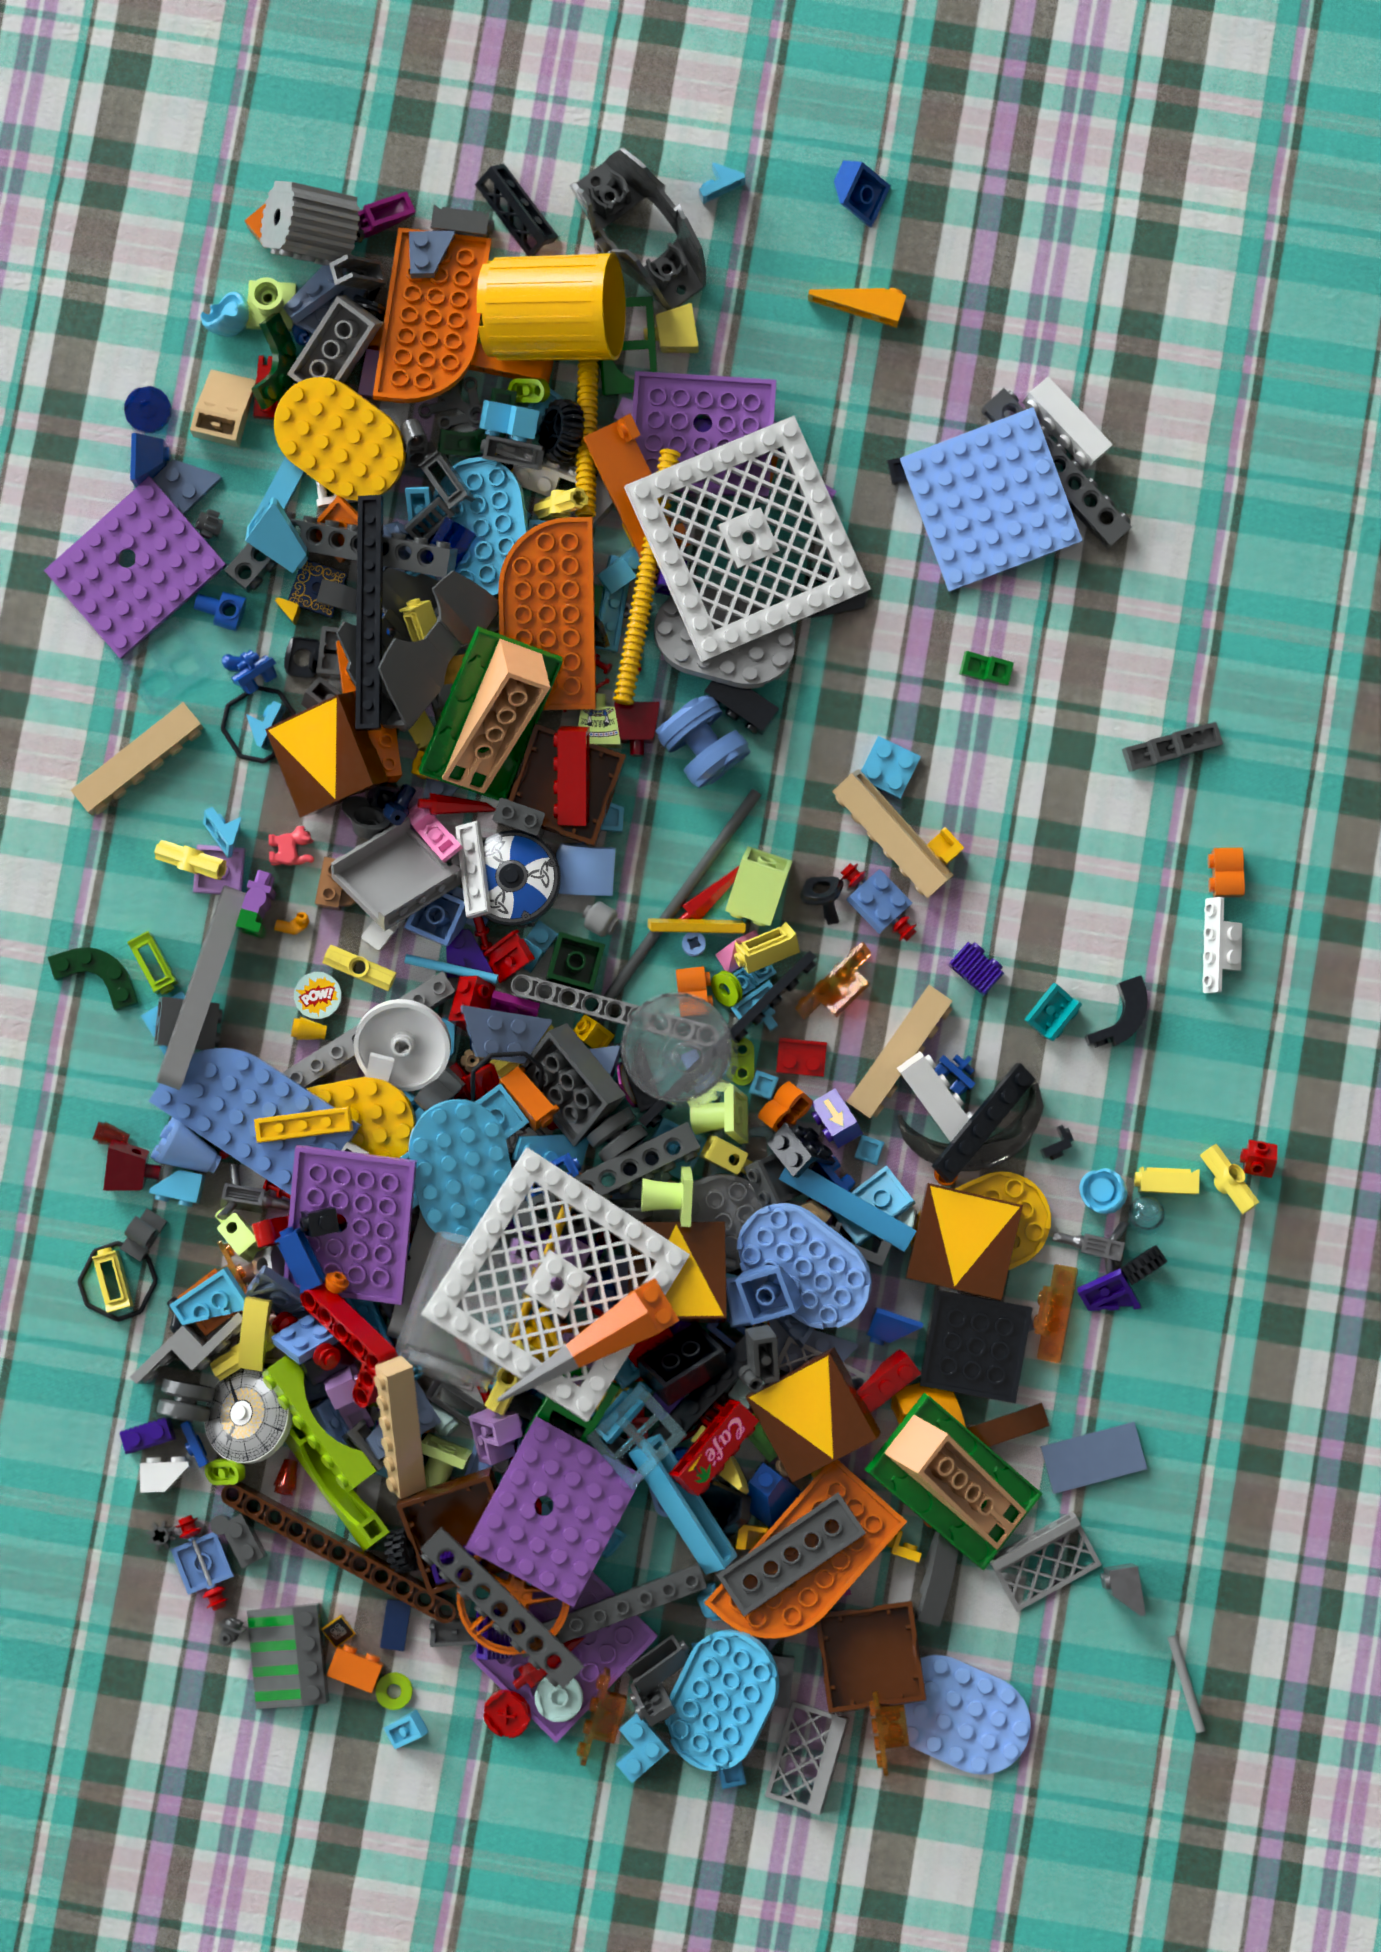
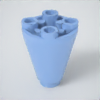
[150,1117,222,1174]

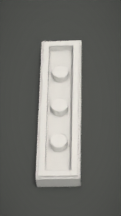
[455,821,491,919]

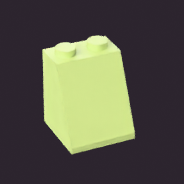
[725,846,793,926]

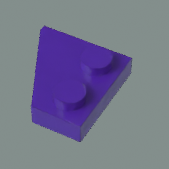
[446,929,494,978]
[1077,1268,1141,1311]

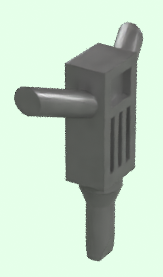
[217,1164,290,1220]
[1052,1221,1130,1275]

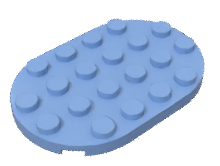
[737,1203,872,1329]
[888,1654,1031,1775]

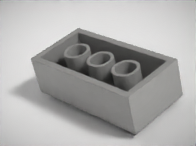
[287,295,383,383]

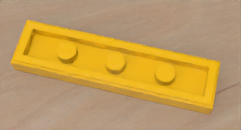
[647,918,746,934]
[254,1106,353,1143]

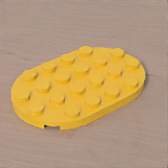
[274,377,406,501]
[306,1077,416,1158]
[910,1171,1051,1270]

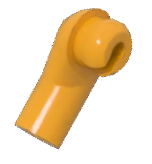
[274,912,309,935]

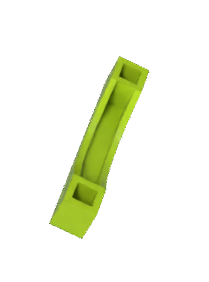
[261,1355,376,1492]
[285,1422,389,1551]

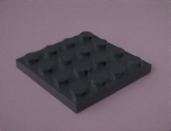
[920,1290,1033,1403]

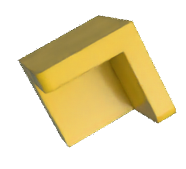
[927,827,964,866]
[736,1524,768,1550]

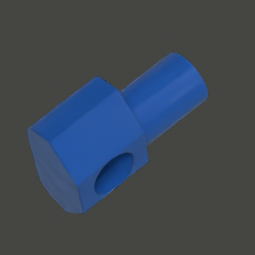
[194,591,247,631]

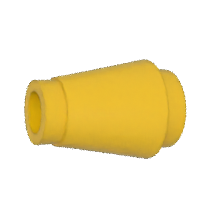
[291,1016,327,1040]

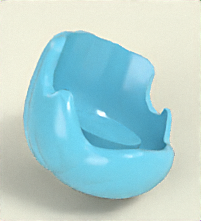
[200,292,249,337]
[1079,1168,1128,1214]

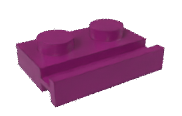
[490,990,540,1017]

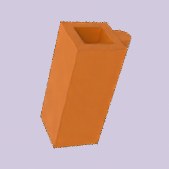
[499,1066,560,1131]

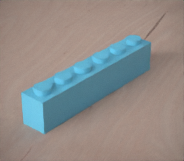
[628,1434,738,1575]

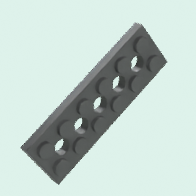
[716,1492,866,1617]

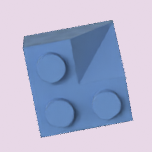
[404,893,468,946]
[735,1265,803,1325]

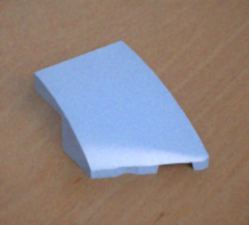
[556,843,616,896]

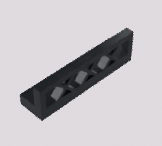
[475,164,558,256]

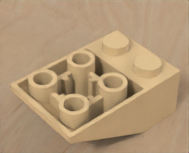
[190,369,256,448]

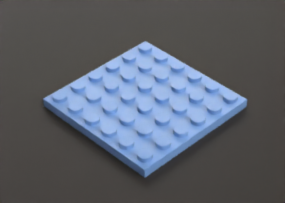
[900,407,1083,592]

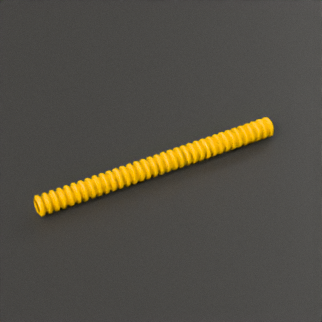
[575,360,598,518]
[613,449,681,705]

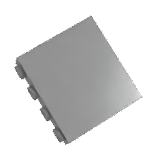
[331,817,461,931]

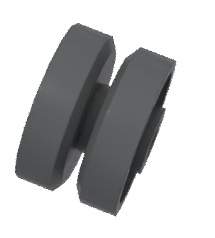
[586,1107,648,1163]
[156,1378,216,1422]

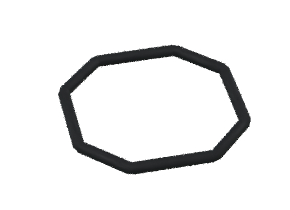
[221,686,296,763]
[470,1051,544,1102]
[78,1241,158,1322]

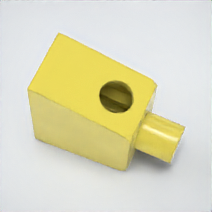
[643,303,699,353]
[699,1135,753,1175]

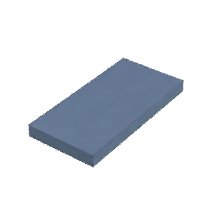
[1040,1422,1147,1494]

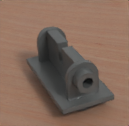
[218,1617,248,1646]

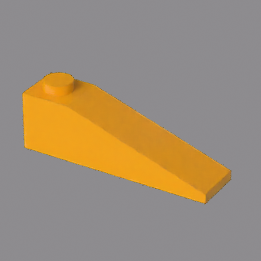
[808,288,907,328]

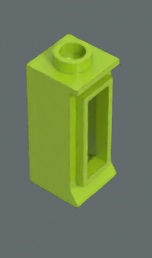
[127,931,178,995]

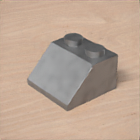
[1100,1563,1146,1616]

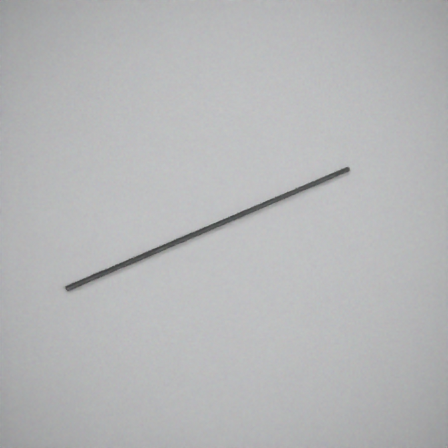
[309,789,762,1408]

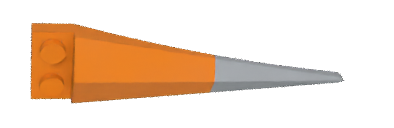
[497,1278,680,1402]

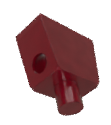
[614,702,660,757]
[103,1139,162,1191]

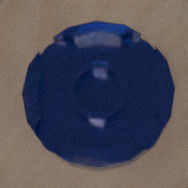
[124,386,171,433]

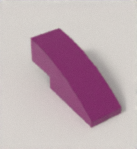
[354,191,416,243]

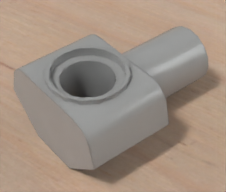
[236,1245,285,1284]

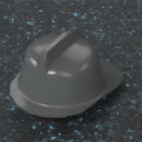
[341,796,391,840]

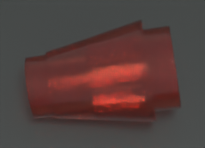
[92,1121,130,1145]
[273,1459,298,1496]

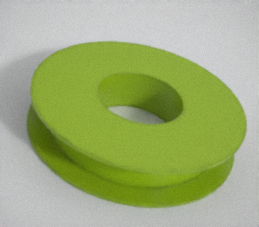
[711,971,743,1007]
[375,1672,413,1710]

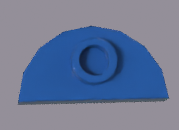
[180,1421,209,1468]

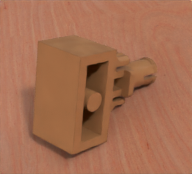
[315,857,356,911]

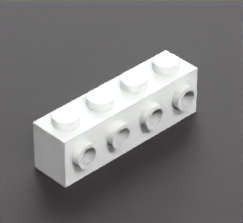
[1022,377,1113,470]
[897,1052,973,1142]

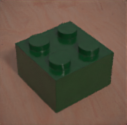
[545,931,605,993]

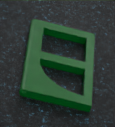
[600,296,658,396]
[521,1367,620,1444]

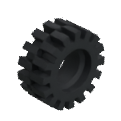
[1121,1245,1167,1285]
[384,1528,419,1574]

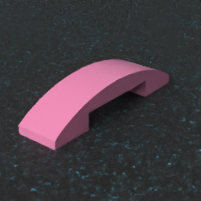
[407,804,463,863]

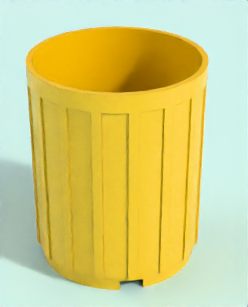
[477,253,626,361]

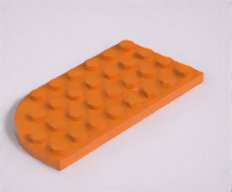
[373,227,492,403]
[498,517,596,710]
[704,1459,907,1639]

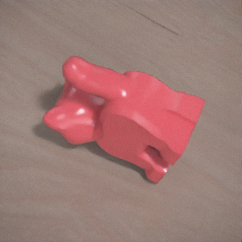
[268,825,314,866]

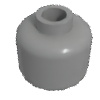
[582,901,620,937]

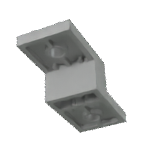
[130,1312,243,1384]

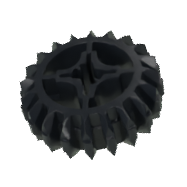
[538,399,585,463]

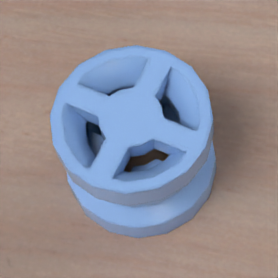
[682,932,706,957]

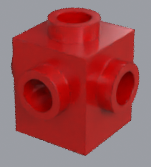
[1240,1140,1277,1178]

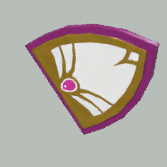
[617,1062,638,1108]

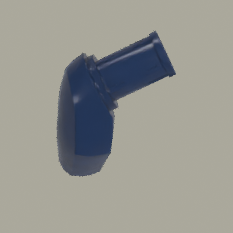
[383,784,416,825]

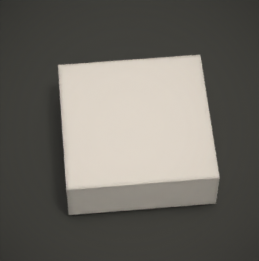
[365,1052,395,1082]

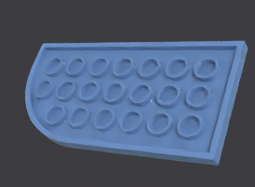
[149,1048,361,1195]

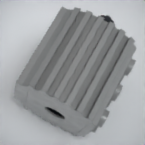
[260,181,364,266]

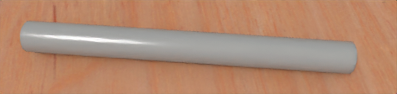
[1168,1635,1205,1733]

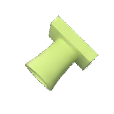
[246,277,297,331]
[690,1084,749,1144]
[641,1166,693,1227]
[421,1433,472,1488]

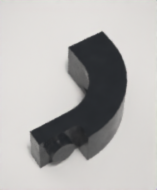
[1085,975,1148,1048]

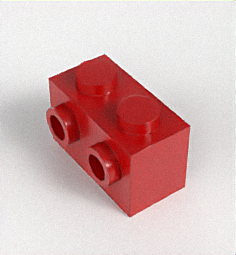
[448,976,495,1032]

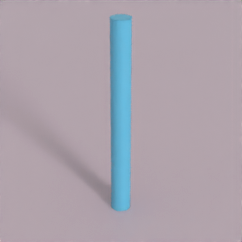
[404,954,499,984]

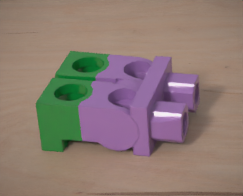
[236,870,277,939]

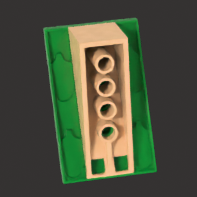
[419,626,563,801]
[864,1393,1042,1570]

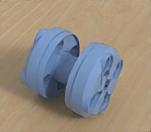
[655,695,751,788]

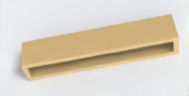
[71,702,204,815]
[832,769,954,898]
[846,985,953,1120]
[374,1356,426,1499]

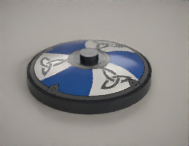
[482,830,561,926]

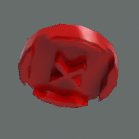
[483,1690,532,1738]

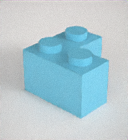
[479,400,540,443]
[616,1712,669,1783]

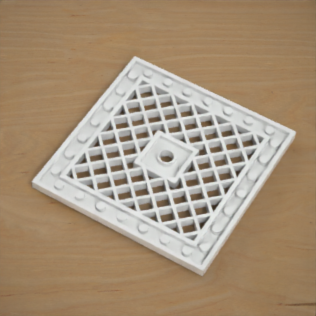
[624,416,871,662]
[421,1147,690,1422]

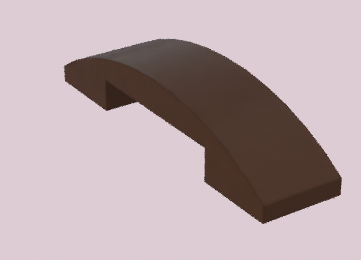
[966,1402,1050,1447]

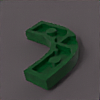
[251,312,296,410]
[438,388,517,456]
[48,947,139,1011]

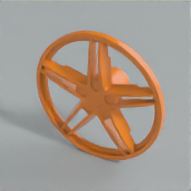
[457,1555,570,1655]

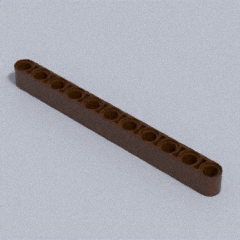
[221,1482,458,1623]

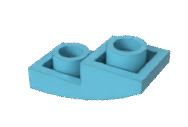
[724,965,777,997]

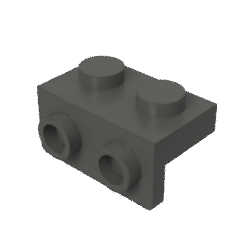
[629,1682,676,1727]

